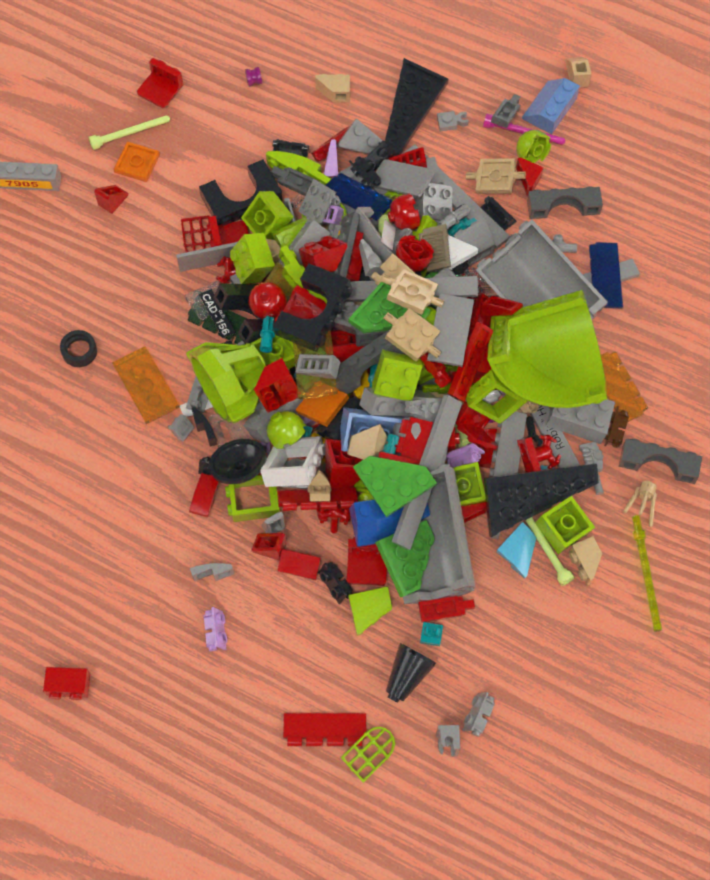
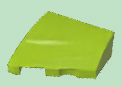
[348,586,392,636]

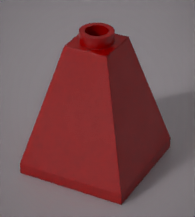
[325,439,363,488]

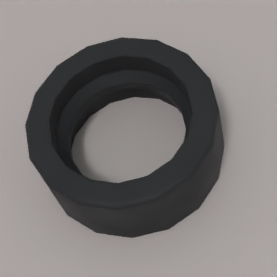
[60,330,97,368]

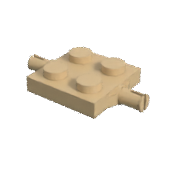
[466,158,526,194]
[381,269,445,315]
[383,308,442,362]

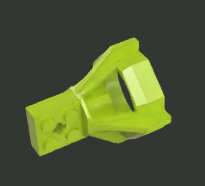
[186,331,302,423]

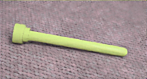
[89,115,170,150]
[525,517,575,586]

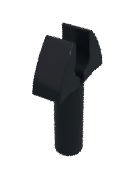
[526,416,543,447]

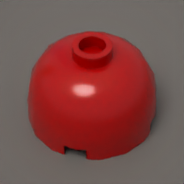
[387,193,420,230]
[395,235,434,272]
[249,282,287,320]

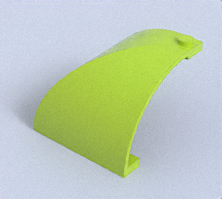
[487,290,607,408]

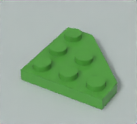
[348,282,430,333]
[353,456,437,518]
[375,520,435,598]

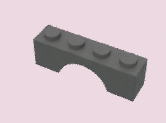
[527,186,603,219]
[331,329,406,394]
[618,439,702,484]

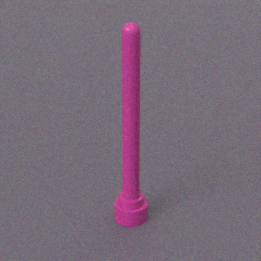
[483,113,565,145]

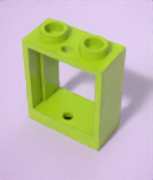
[466,369,527,424]
[225,475,280,522]

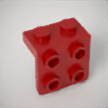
[137,58,183,108]
[206,216,248,247]
[274,285,326,323]
[455,401,498,450]
[347,537,387,586]

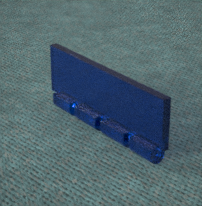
[325,173,392,221]
[589,242,623,309]

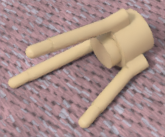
[624,481,657,527]

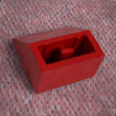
[299,236,348,272]
[254,358,302,413]

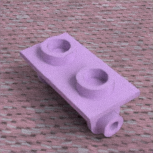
[446,443,485,467]
[204,607,227,651]

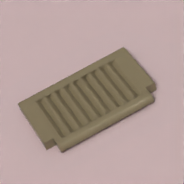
[419,224,451,272]

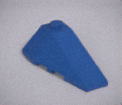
[349,500,430,547]

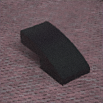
[191,407,217,447]

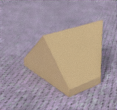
[347,424,388,460]

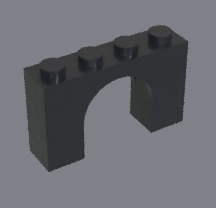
[199,159,283,226]
[273,263,353,352]
[213,283,275,344]

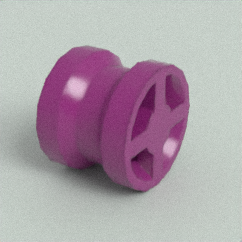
[245,67,262,86]

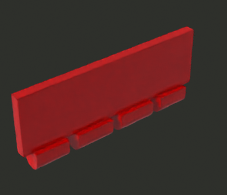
[395,417,433,461]
[277,487,358,511]
[283,713,366,746]

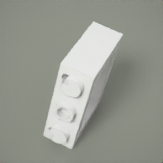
[260,436,325,487]

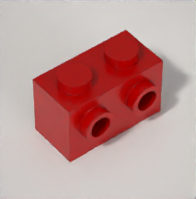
[43,667,91,700]

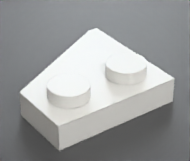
[448,235,478,270]

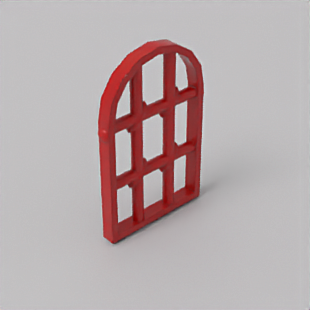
[181,215,212,252]

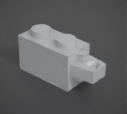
[405,397,457,418]

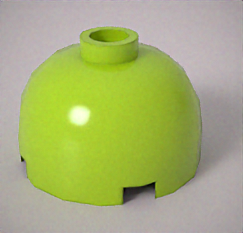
[516,130,551,163]
[266,411,306,449]

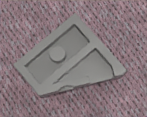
[336,119,383,155]

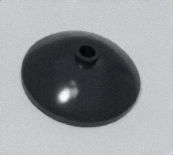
[209,439,267,484]

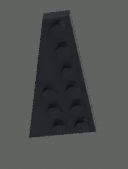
[385,58,449,156]
[484,463,599,537]

